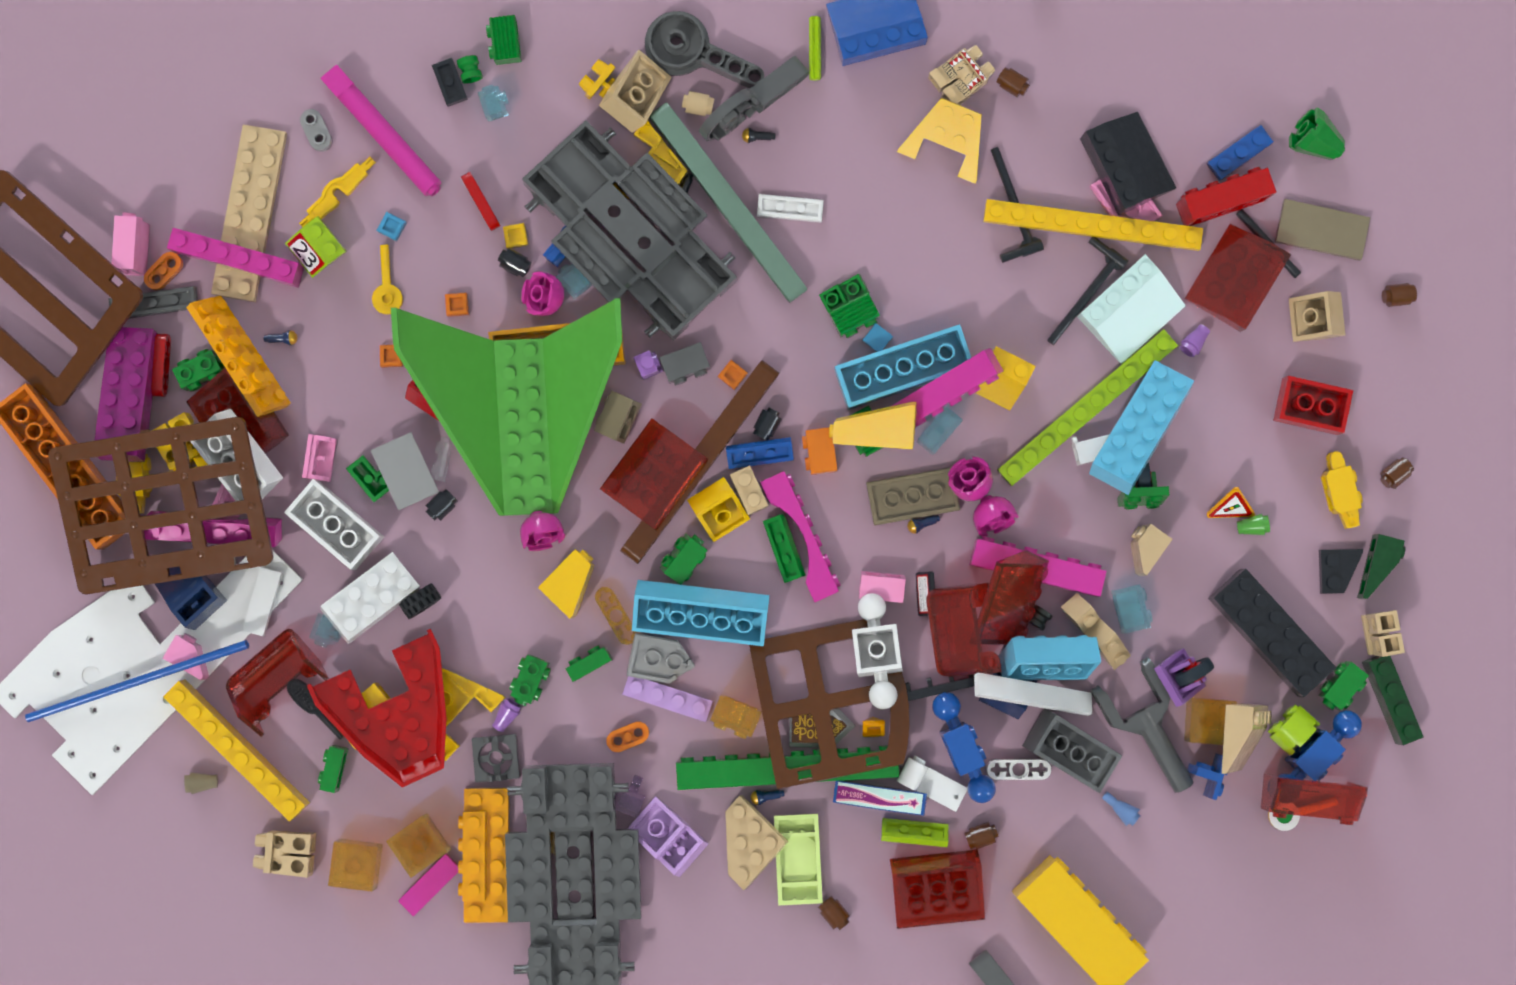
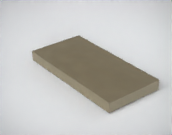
[1275,199,1371,261]
[866,467,960,526]

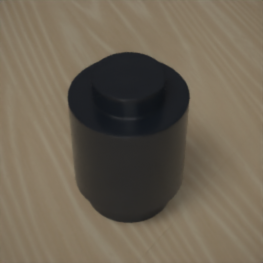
[497,248,532,277]
[753,407,782,440]
[425,489,458,521]

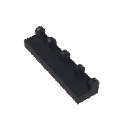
[905,668,975,701]

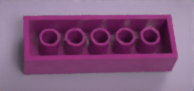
[94,327,158,462]

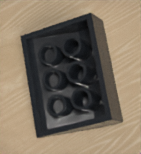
[1080,112,1176,216]

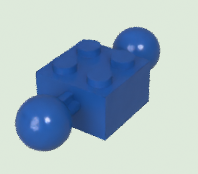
[932,692,996,803]
[1271,710,1362,802]

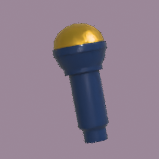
[264,330,298,345]
[907,515,940,534]
[751,790,785,806]

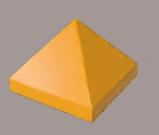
[862,717,885,737]

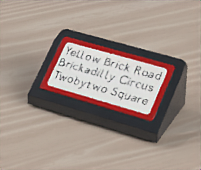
[915,571,937,616]

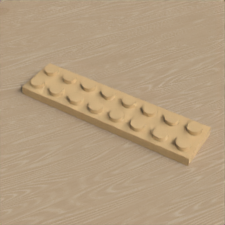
[211,124,287,302]

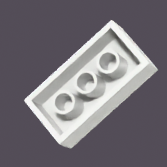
[190,409,283,501]
[284,479,384,570]
[321,552,420,644]

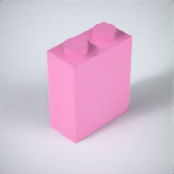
[112,212,150,276]

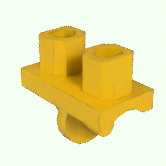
[578,59,615,100]

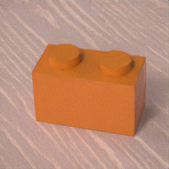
[802,427,837,475]

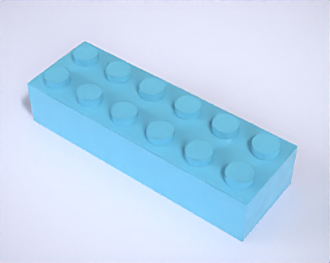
[834,324,971,410]
[1089,360,1194,495]
[632,580,770,646]

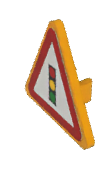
[1206,487,1255,518]

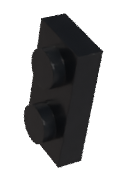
[432,58,468,107]

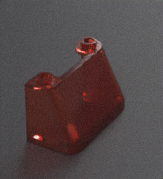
[926,583,1002,677]

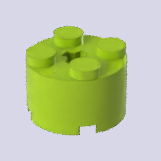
[1267,704,1320,756]

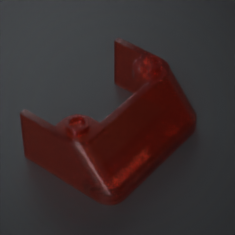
[226,629,329,737]
[1261,773,1368,825]

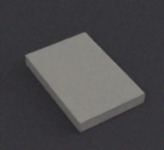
[371,432,439,510]

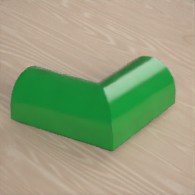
[346,455,389,502]

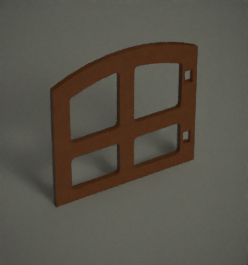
[749,619,910,789]

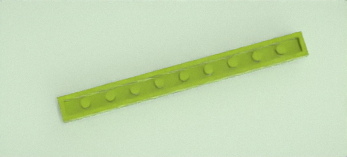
[997,329,1178,486]

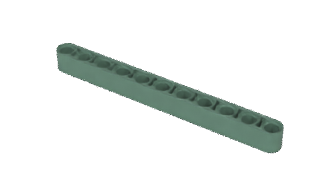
[650,102,807,303]

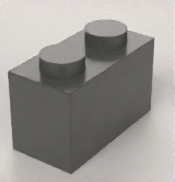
[660,342,710,386]

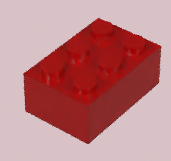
[1273,376,1354,435]

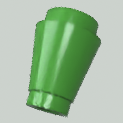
[1237,514,1270,535]

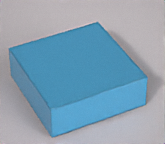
[376,212,407,242]
[862,323,893,352]

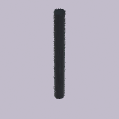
[1236,209,1301,278]

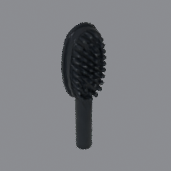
[287,678,344,740]

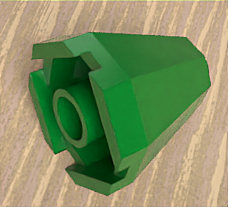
[1289,108,1345,160]

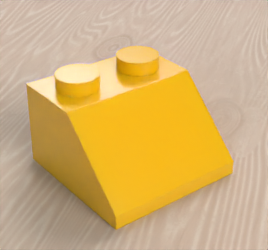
[687,477,750,542]

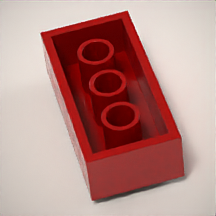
[1176,167,1277,226]

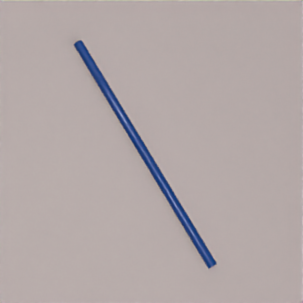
[25,640,249,722]

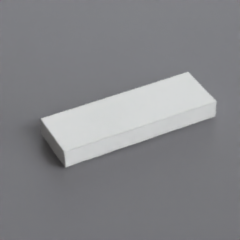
[757,194,824,223]
[242,567,283,636]

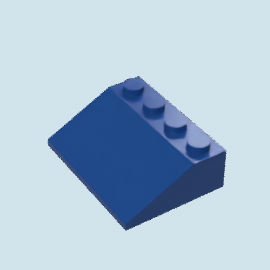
[826,0,928,66]

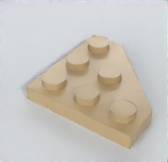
[725,795,789,890]

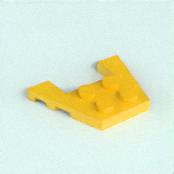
[897,98,982,184]
[613,120,688,199]
[442,668,506,761]

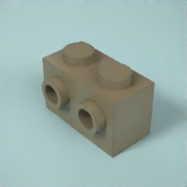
[594,390,642,444]

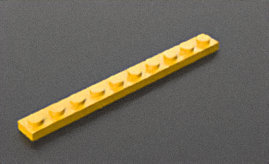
[983,199,1203,251]

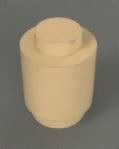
[682,91,714,116]

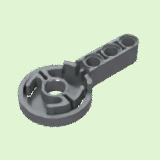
[699,56,810,141]

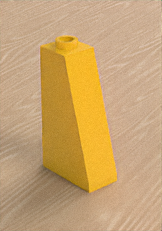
[829,402,917,449]

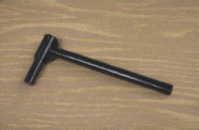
[990,147,1044,263]
[1047,237,1129,345]

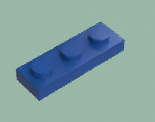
[1207,125,1273,181]
[726,437,794,469]

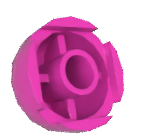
[522,271,564,316]
[948,457,993,501]
[973,495,1019,536]
[520,511,565,551]

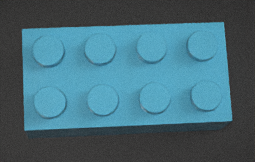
[999,635,1101,680]

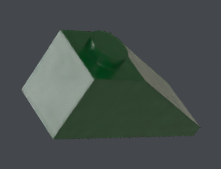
[1357,534,1406,599]

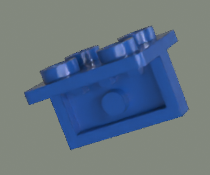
[1187,753,1227,800]

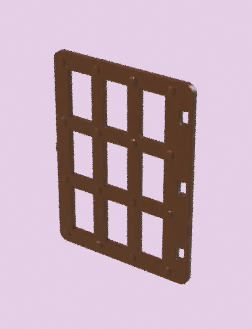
[48,417,274,595]

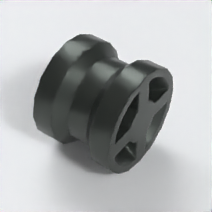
[1025,604,1053,631]

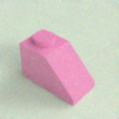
[163,633,209,680]

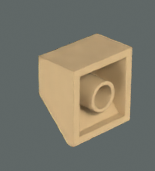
[1289,291,1346,342]
[1130,524,1173,576]

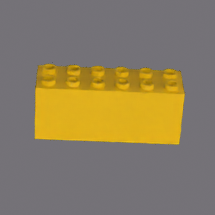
[1012,855,1149,985]

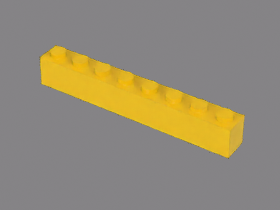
[163,679,310,822]

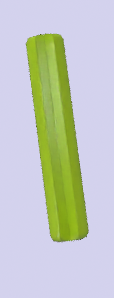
[809,16,821,81]

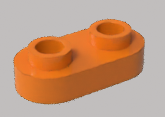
[144,252,183,290]
[606,721,649,752]

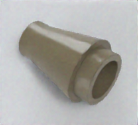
[184,772,218,794]

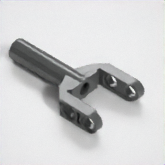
[1090,657,1194,793]

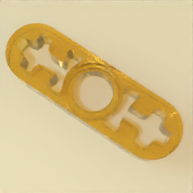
[595,587,637,645]

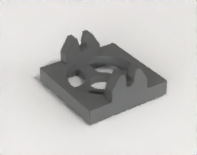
[472,734,520,782]

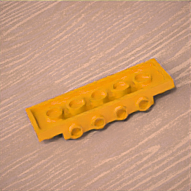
[186,295,291,417]
[458,788,509,923]

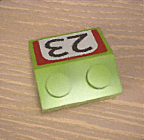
[285,216,347,278]

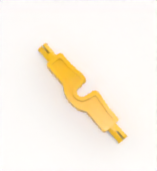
[299,156,376,227]

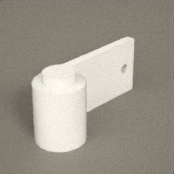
[897,756,967,812]

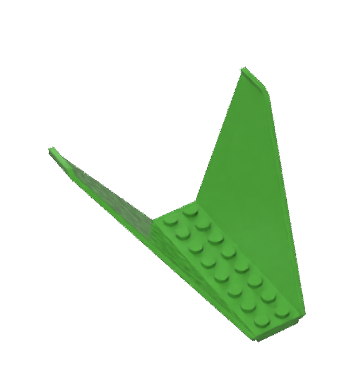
[391,298,622,516]

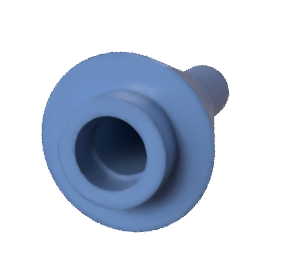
[1102,792,1141,826]

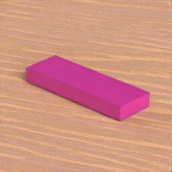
[398,853,458,917]

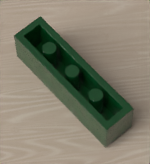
[1362,656,1424,746]

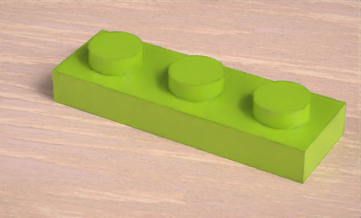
[881,818,949,847]

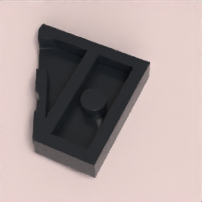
[1319,549,1363,594]

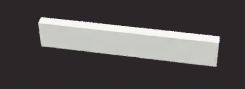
[974,673,1092,716]

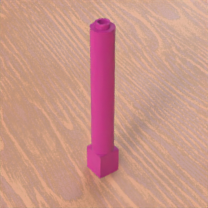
[320,64,441,197]

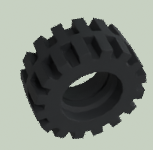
[399,583,442,619]

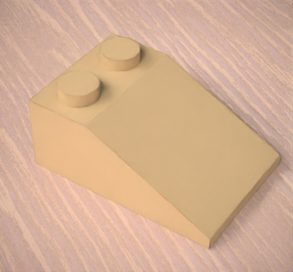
[599,50,672,133]

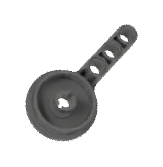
[645,11,764,88]

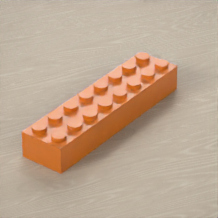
[0,383,126,550]

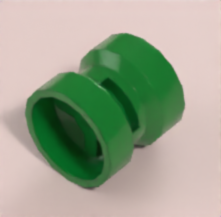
[457,55,483,84]

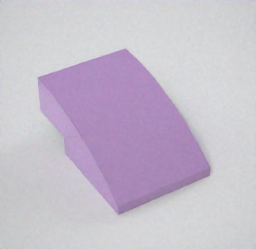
[627,796,709,877]

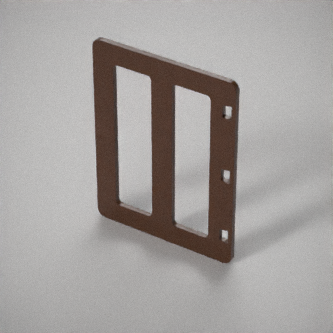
[0,170,143,406]

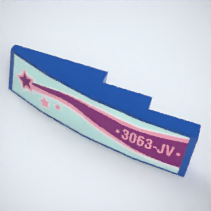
[833,781,927,816]

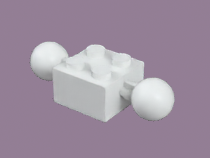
[852,593,903,709]

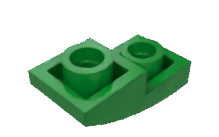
[819,274,870,313]

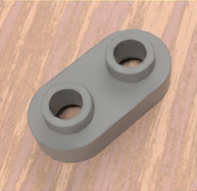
[300,109,332,152]

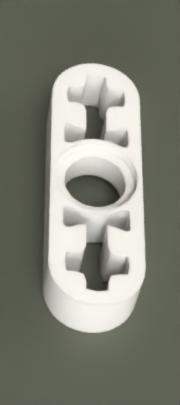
[986,759,1051,780]

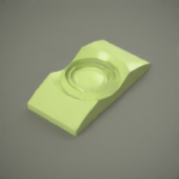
[774,813,823,906]

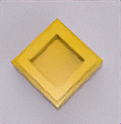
[503,223,528,249]

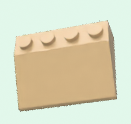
[1222,703,1272,774]

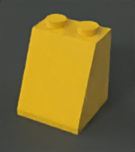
[975,346,1036,411]
[538,549,595,619]

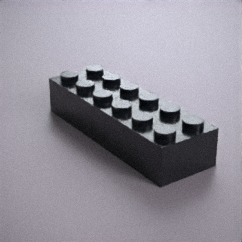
[1208,569,1337,697]

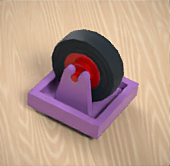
[1154,648,1214,707]

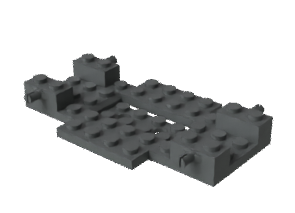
[522,120,737,341]
[505,763,642,985]

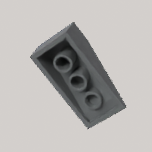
[1022,708,1122,793]

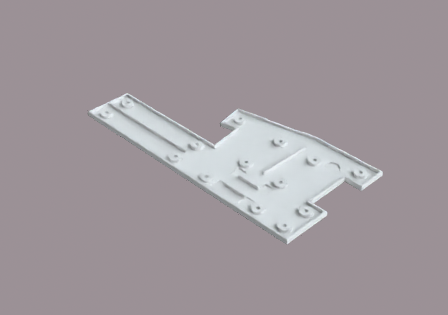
[0,549,303,795]

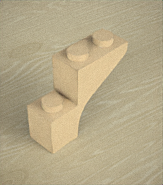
[1061,593,1131,670]

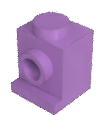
[633,350,663,380]

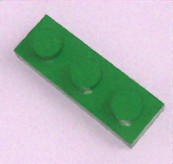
[763,513,806,583]

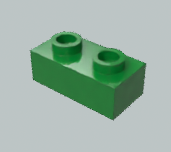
[565,645,613,682]
[318,745,349,793]

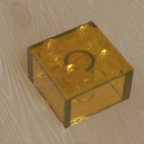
[710,694,762,739]
[1184,697,1237,745]
[386,813,452,878]
[328,839,383,892]

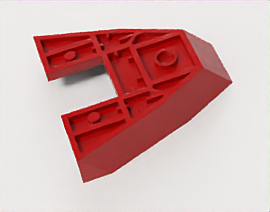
[307,629,447,788]

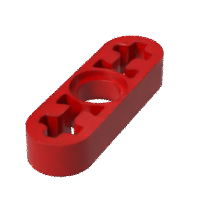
[461,172,501,231]
[151,334,171,397]

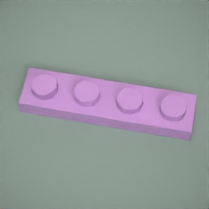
[622,676,713,722]

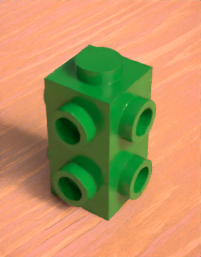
[172,349,226,392]
[660,533,707,585]
[509,654,551,706]
[1318,661,1369,711]

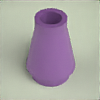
[1180,324,1210,357]
[492,698,521,732]

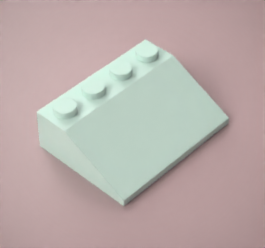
[1077,254,1186,364]

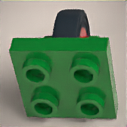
[1117,462,1170,510]

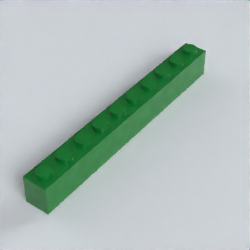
[676,745,899,790]

